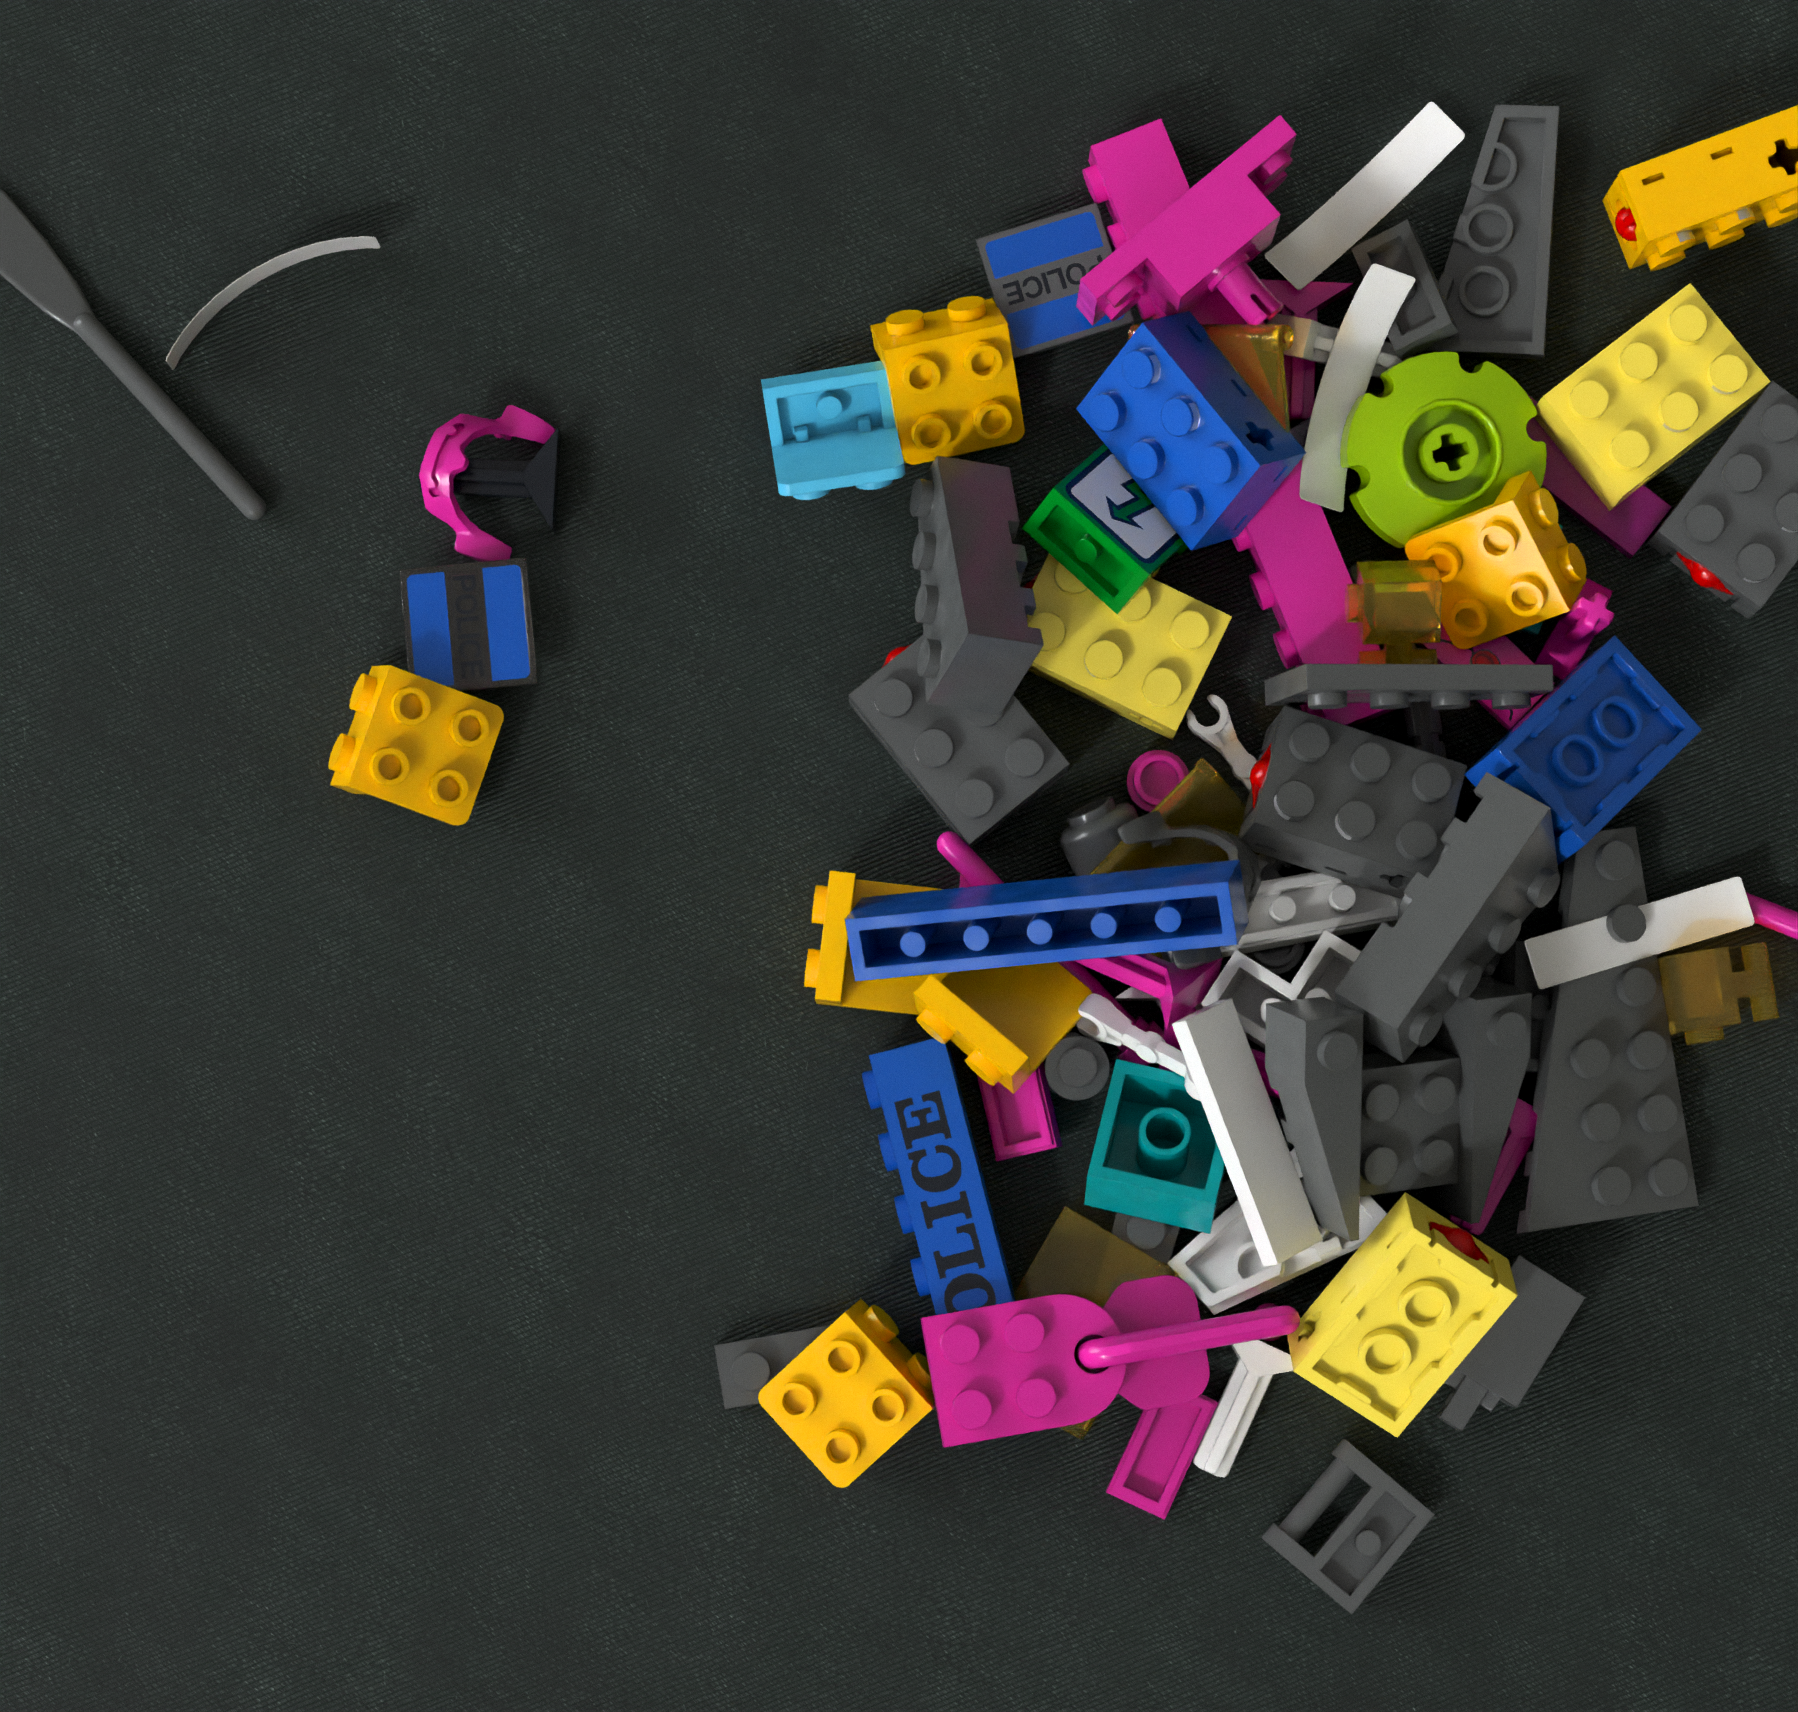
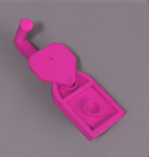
[920,1275,1300,1448]

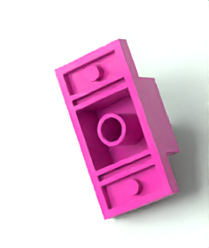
[1076,115,1297,332]

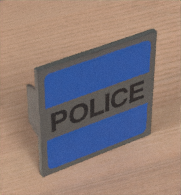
[976,203,1134,359]

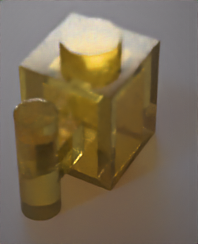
[1345,560,1442,664]
[1657,942,1779,1046]

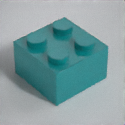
[1084,1059,1226,1234]

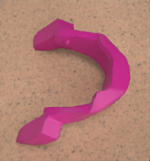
[419,405,556,566]

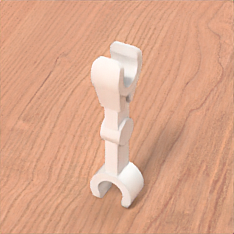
[1186,694,1257,792]
[1077,993,1201,1101]

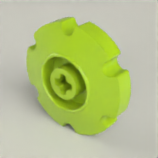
[1340,351,1547,548]

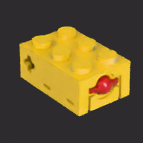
[1602,105,1798,271]

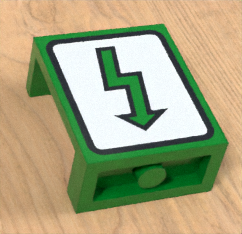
[1022,444,1189,614]

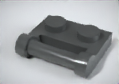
[1261,1438,1435,1614]

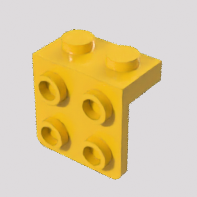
[870,296,1025,465]
[1405,470,1587,649]
[328,665,504,826]
[804,871,948,1015]
[913,962,1092,1094]
[758,1299,936,1488]

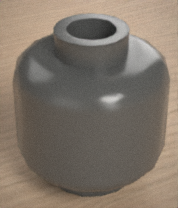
[1060,796,1154,876]

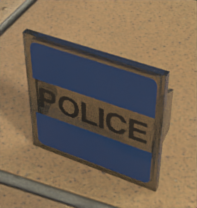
[399,558,538,691]

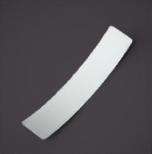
[1265,102,1465,290]
[166,236,381,370]
[1299,263,1415,512]
[1525,877,1755,989]

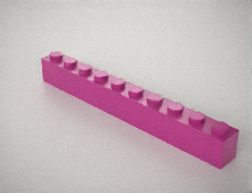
[1082,119,1397,728]

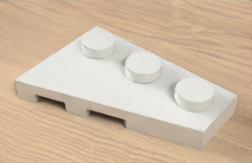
[1167,1148,1387,1315]

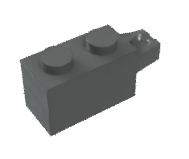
[1436,1255,1585,1432]

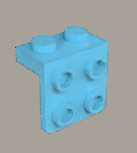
[761,361,906,500]

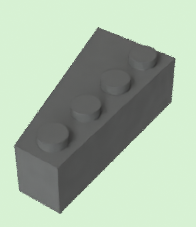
[910,455,1044,715]
[1334,772,1560,1063]

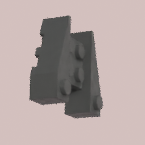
[1265,977,1532,1241]

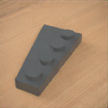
[1418,105,1560,360]
[1264,664,1554,710]

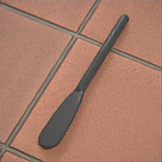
[0,189,267,520]

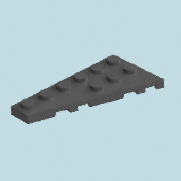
[1516,827,1699,1234]

